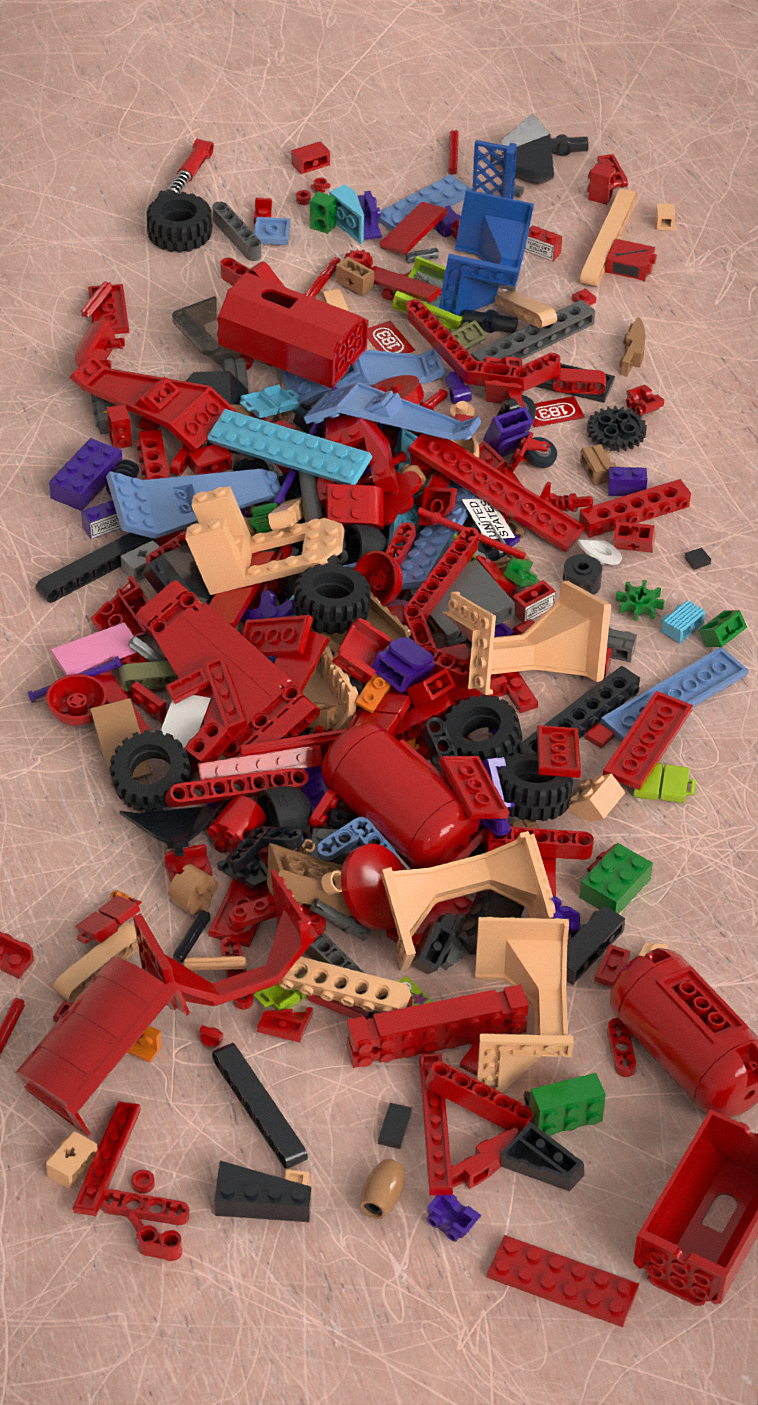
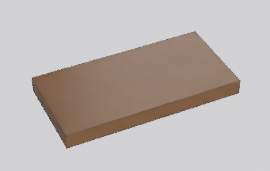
[90,698,152,786]

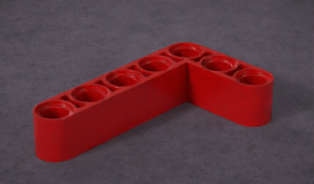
[488,827,594,860]

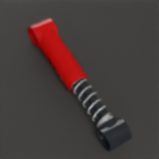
[157,138,214,198]

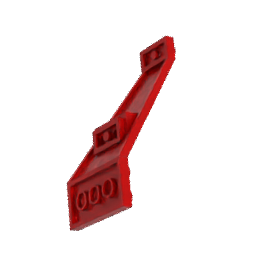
[69,356,237,453]

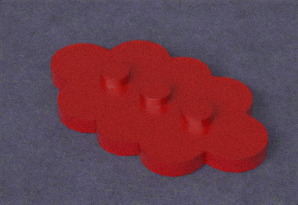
[366,471,422,530]

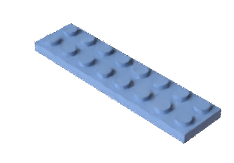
[601,647,748,741]

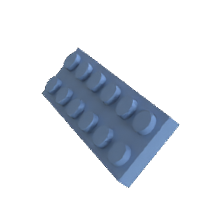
[378,174,472,231]

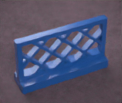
[472,140,517,199]

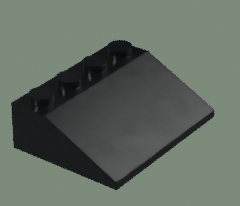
[142,544,215,605]

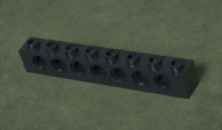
[518,666,640,754]

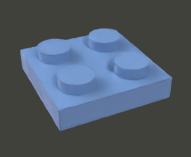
[254,217,291,245]

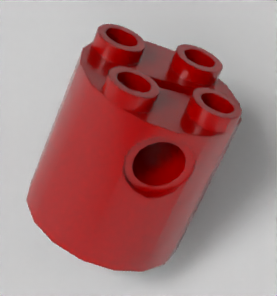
[207,795,267,853]

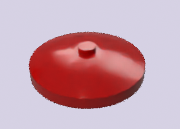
[341,844,405,931]

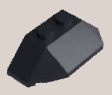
[185,371,249,405]

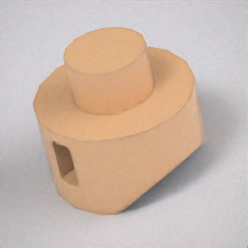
[450,401,475,418]

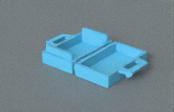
[240,384,299,418]

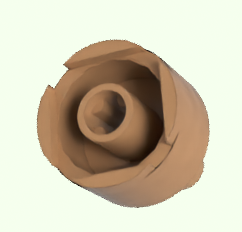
[168,864,219,915]

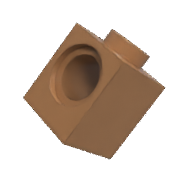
[308,702,338,731]

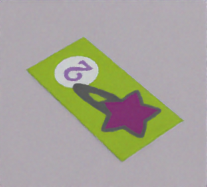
[398,976,433,1006]

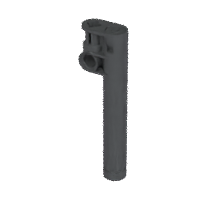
[298,471,348,565]

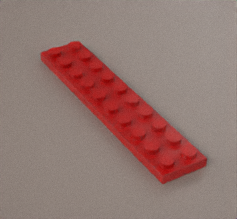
[408,433,586,552]

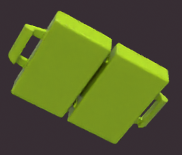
[626,763,696,803]
[254,974,323,1011]

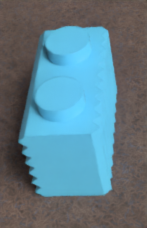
[661,600,705,644]

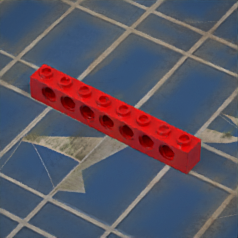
[136,429,180,547]

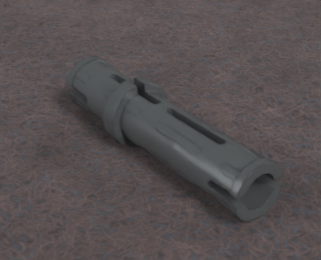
[310,898,371,941]

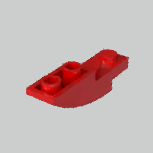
[451,1127,518,1189]

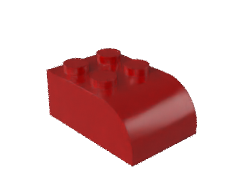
[325,484,384,529]

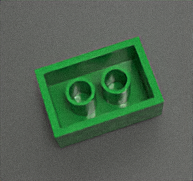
[579,843,653,914]
[529,1073,606,1136]

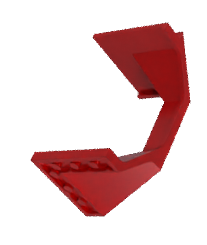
[133,869,318,1007]

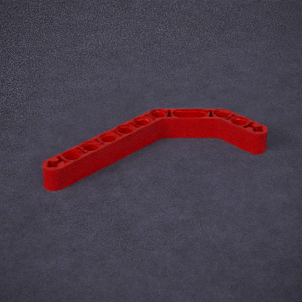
[407,299,561,392]
[404,527,479,688]

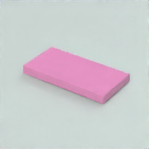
[51,623,137,676]

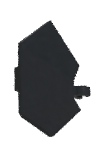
[490,114,554,185]
[120,800,225,857]

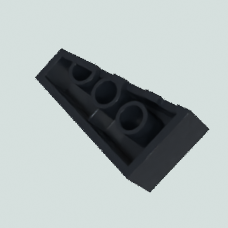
[214,1160,312,1222]

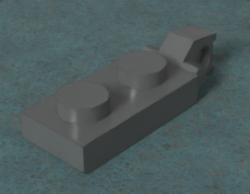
[440,913,466,970]

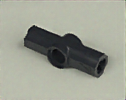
[551,134,589,156]
[463,309,518,333]

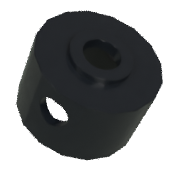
[563,554,602,595]

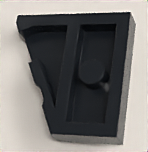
[217,854,268,890]

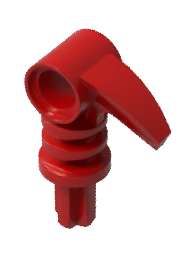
[540,482,593,512]

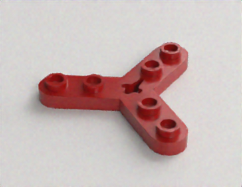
[229,894,326,935]

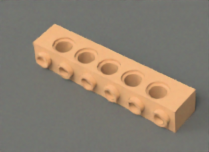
[279,957,411,1013]

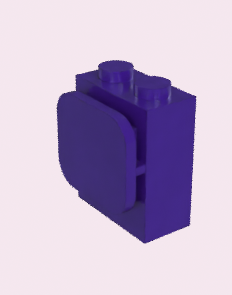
[483,407,534,457]
[371,637,435,693]

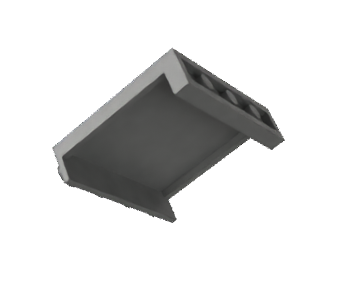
[410,559,515,647]

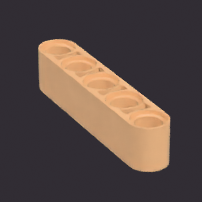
[495,290,557,328]
[268,497,304,531]
[53,922,138,1002]

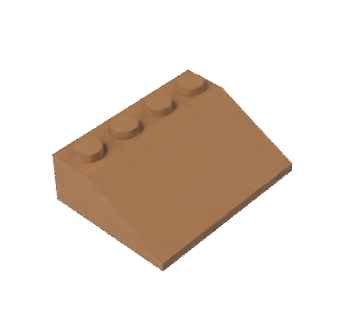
[267,843,352,917]

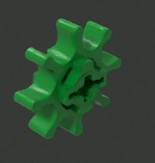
[616,580,665,621]

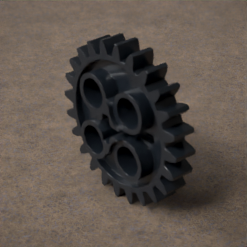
[587,406,647,452]

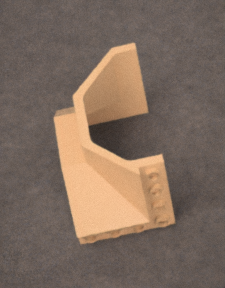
[443,581,611,695]
[381,831,555,971]
[475,917,573,1093]

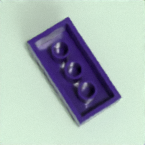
[49,438,123,511]

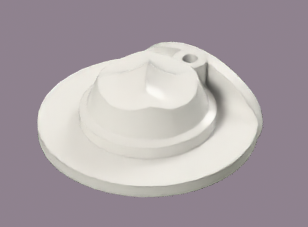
[577,540,622,565]

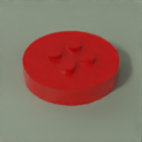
[370,375,424,405]

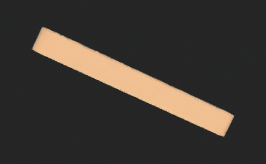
[580,188,637,287]

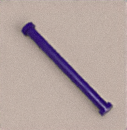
[28,656,122,703]

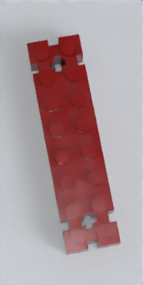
[347,984,529,1068]

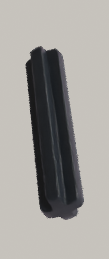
[173,910,211,963]

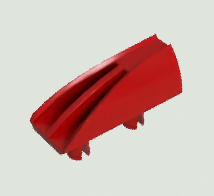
[75,320,125,368]

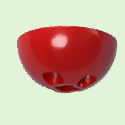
[354,550,403,607]
[46,674,107,727]

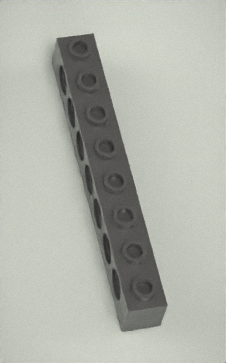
[471,300,595,362]

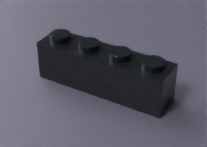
[566,905,625,985]

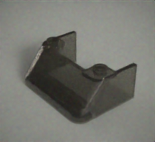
[172,296,241,367]

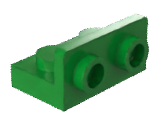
[503,558,540,587]

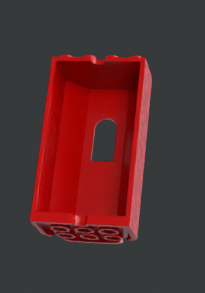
[217,273,369,389]
[633,1109,758,1306]

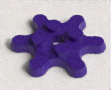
[240,590,294,623]

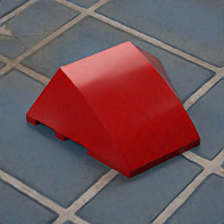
[90,575,150,638]

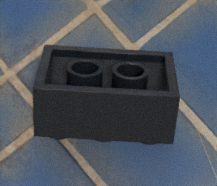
[458,890,525,955]

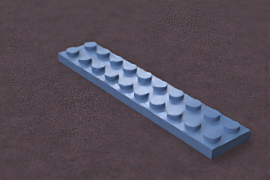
[400,479,478,590]

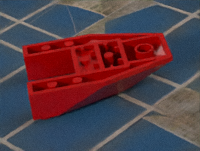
[317,413,399,510]

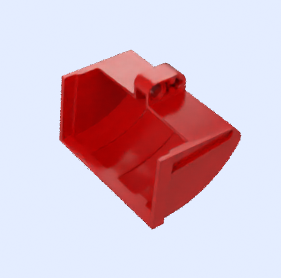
[15,957,190,1137]

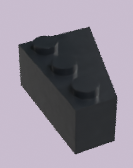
[500,1122,585,1191]

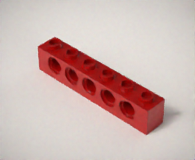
[579,479,691,538]

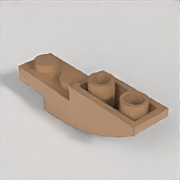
[619,317,646,377]

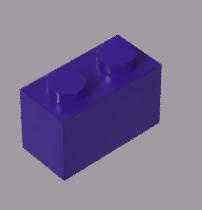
[608,467,648,496]

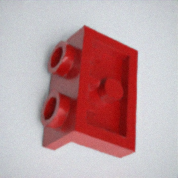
[164,844,213,883]
[0,932,34,979]

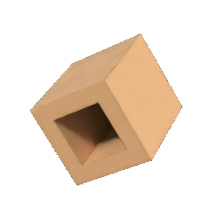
[655,204,675,230]

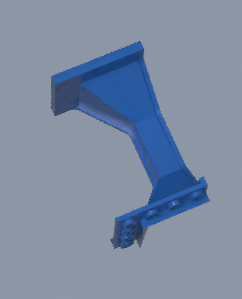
[439,189,534,316]

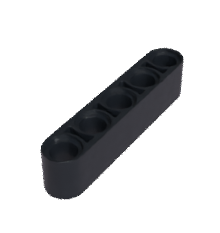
[420,717,458,778]

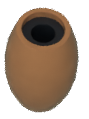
[360,1159,405,1219]

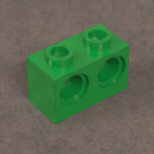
[310,192,337,234]
[699,610,747,647]

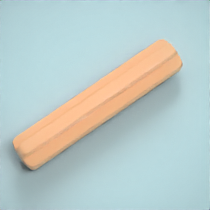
[184,956,247,970]

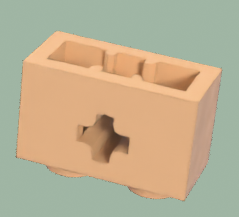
[46,1131,97,1189]

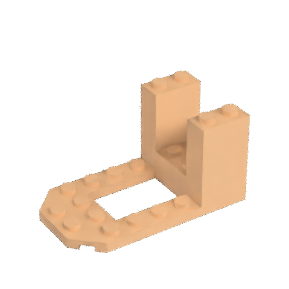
[185,486,344,595]

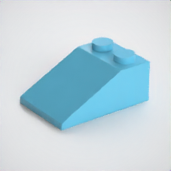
[329,184,364,244]

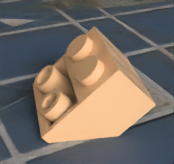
[567,773,625,822]

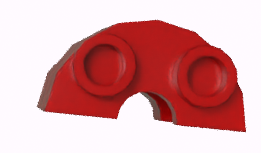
[625,384,664,416]

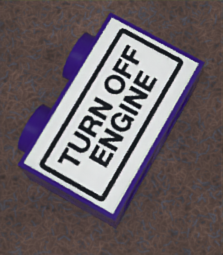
[81,500,121,539]

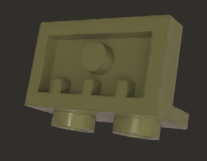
[449,320,488,350]

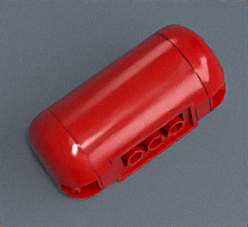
[321,722,480,869]
[610,948,758,1118]

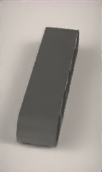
[212,201,262,261]

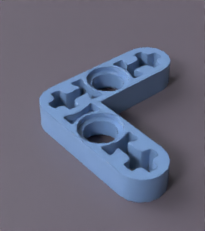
[318,817,397,861]

